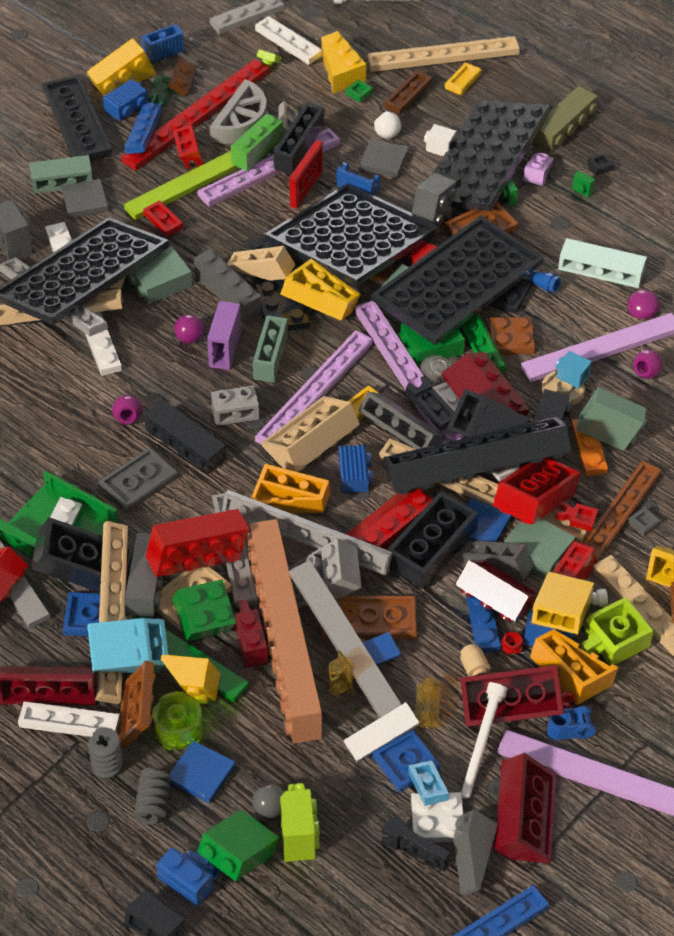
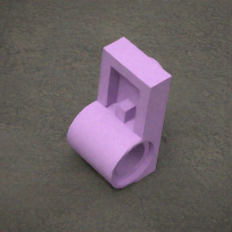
[523,153,554,186]

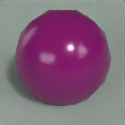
[174,315,204,344]
[633,350,663,379]
[112,395,143,425]

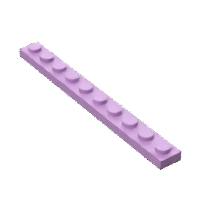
[355,301,459,443]

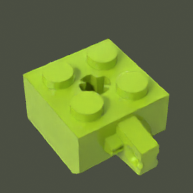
[581,597,653,666]
[280,783,320,862]

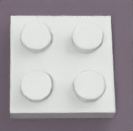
[411,793,463,842]

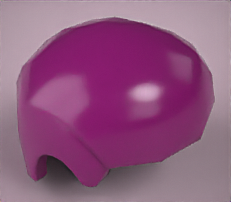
[627,289,660,319]

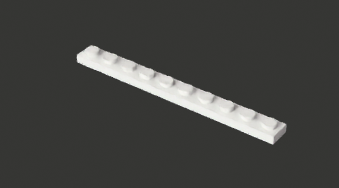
[45,222,122,376]

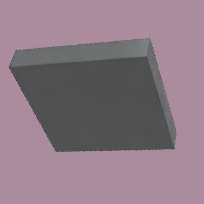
[359,139,408,178]
[61,179,108,218]

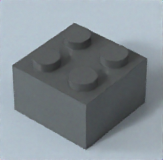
[412,173,457,226]
[0,200,33,260]

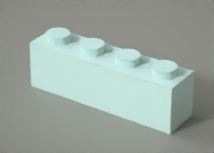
[558,238,647,288]

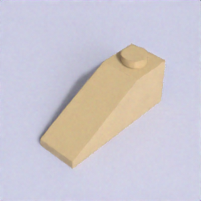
[227,246,295,281]

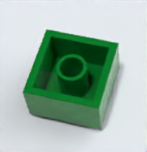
[172,579,236,642]

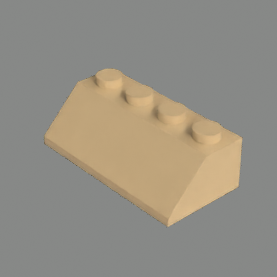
[261,396,360,472]

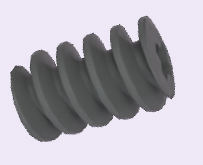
[88,727,123,778]
[133,768,171,825]

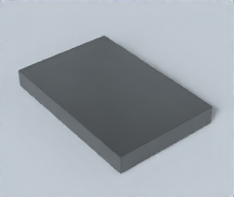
[98,447,179,513]

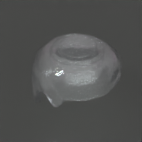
[419,354,451,386]

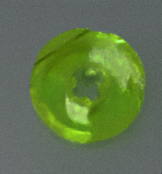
[152,692,203,750]

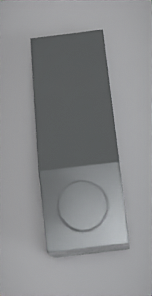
[458,540,535,581]
[453,810,498,896]

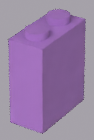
[207,301,241,370]

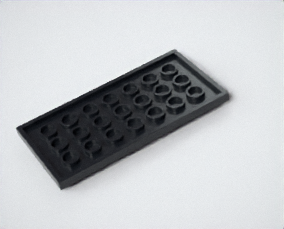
[432,100,550,211]
[371,215,544,345]
[0,217,169,325]

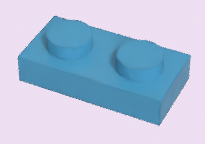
[408,760,449,806]

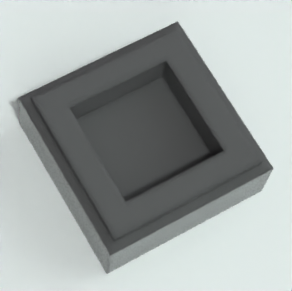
[628,507,661,537]

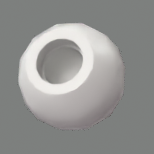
[374,111,401,139]

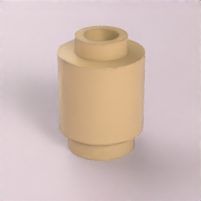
[460,644,491,677]

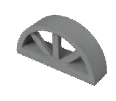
[210,80,267,144]

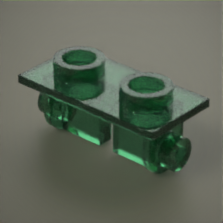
[148,69,171,107]

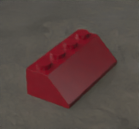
[441,352,530,416]
[0,665,97,706]
[460,665,564,727]
[495,753,557,864]

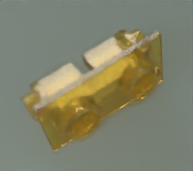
[329,650,354,695]
[415,677,441,728]

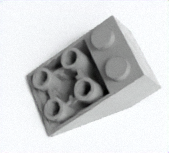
[288,538,361,608]

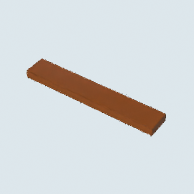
[582,460,662,563]

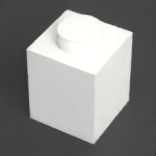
[424,124,456,156]

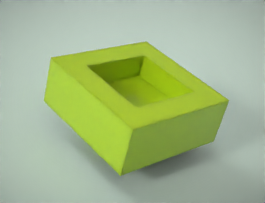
[256,49,281,66]

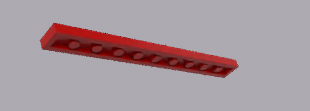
[121,59,269,171]

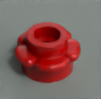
[500,632,524,654]

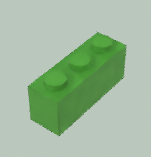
[231,113,283,172]

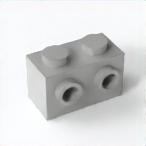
[211,386,259,426]

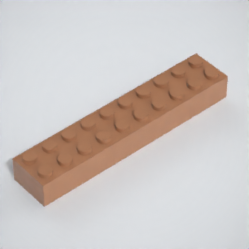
[246,519,322,744]

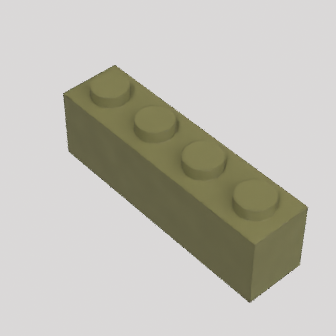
[533,86,598,151]

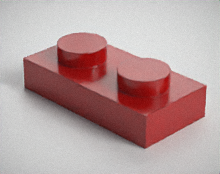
[143,200,183,237]

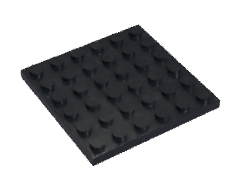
[264,183,439,287]

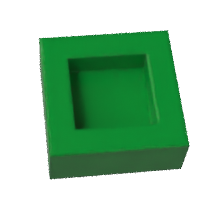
[346,79,373,103]
[572,171,595,198]
[501,179,518,206]

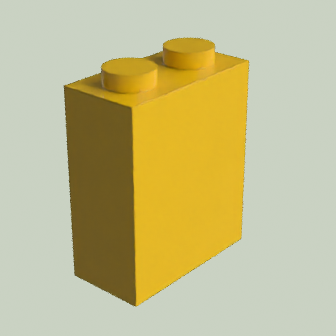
[532,572,594,634]

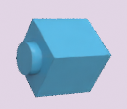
[556,350,592,389]

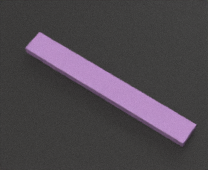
[198,128,340,207]
[521,313,674,383]
[255,330,373,444]
[497,730,674,816]

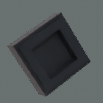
[587,153,614,176]

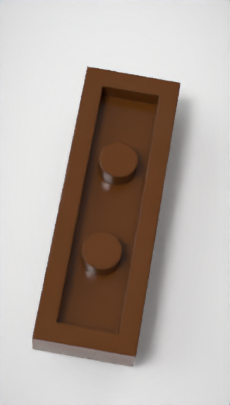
[384,70,432,115]

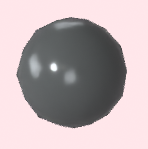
[252,784,285,819]

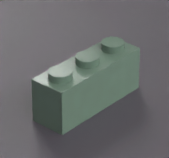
[29,155,92,194]
[253,315,288,383]

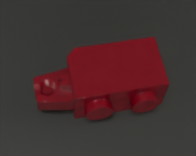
[234,599,268,668]

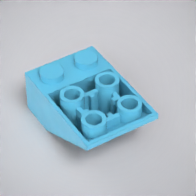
[87,618,168,674]

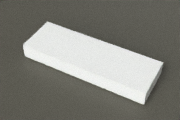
[344,703,419,762]

